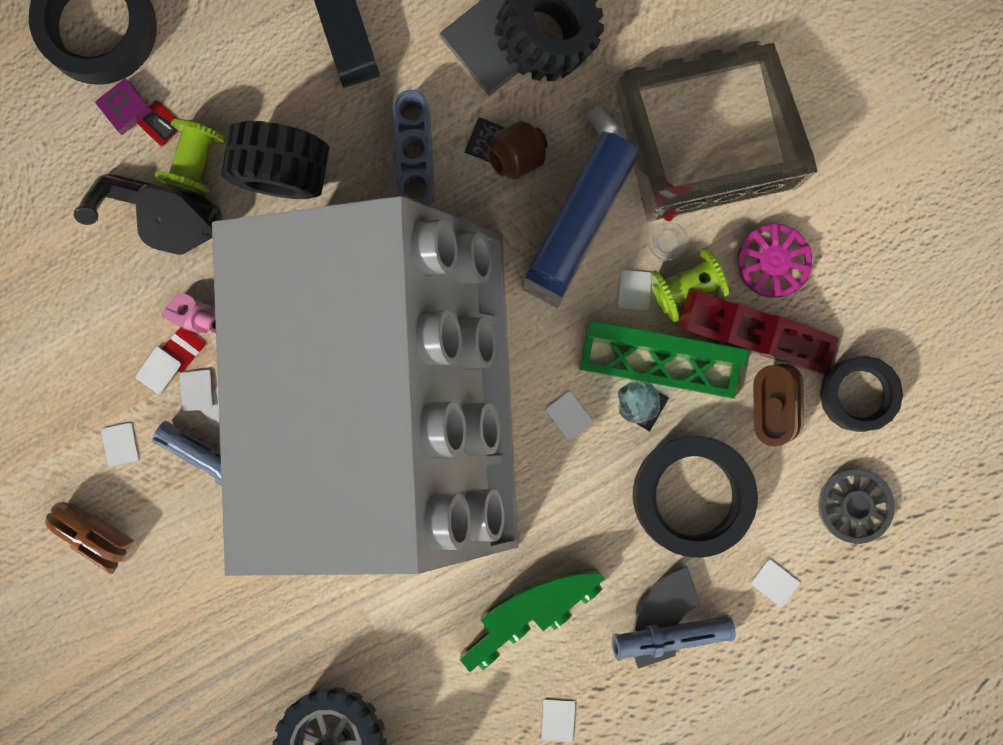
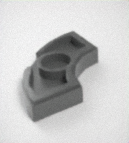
[633,565,701,669]

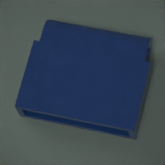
[524,131,641,308]

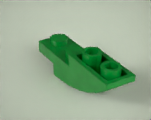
[460,569,605,672]

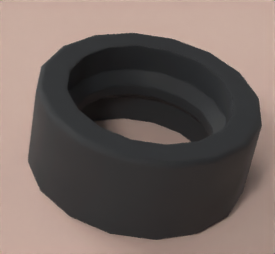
[820,356,903,432]

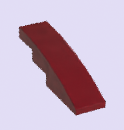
[678,290,839,375]

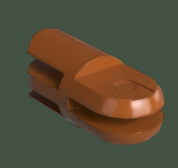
[45,502,134,574]

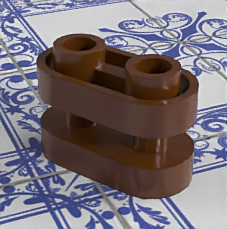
[753,363,804,447]

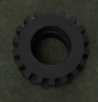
[495,0,604,82]
[221,121,330,199]

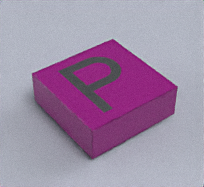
[95,78,152,135]

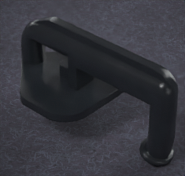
[73,174,222,255]

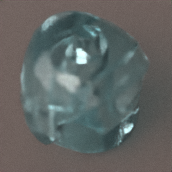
[617,381,660,423]

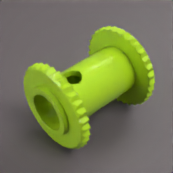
[155,119,226,195]
[650,248,729,323]

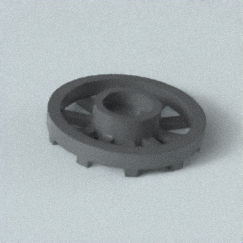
[818,469,895,544]

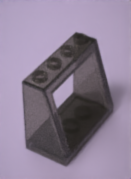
[616,41,818,222]

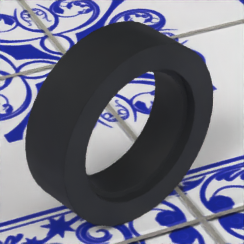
[29,0,157,85]
[633,436,758,558]

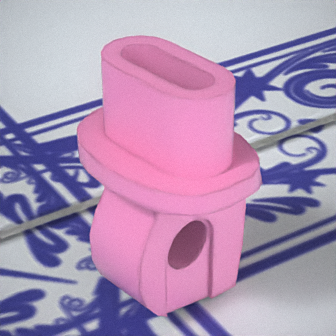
[161,294,216,334]

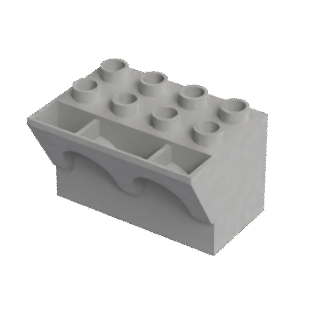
[212,196,518,576]

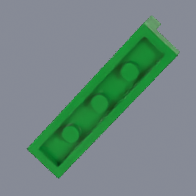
[579,320,749,399]

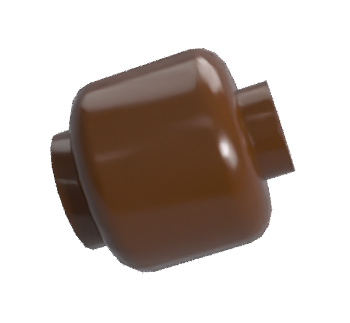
[487,121,548,180]

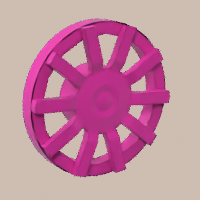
[737,223,812,298]

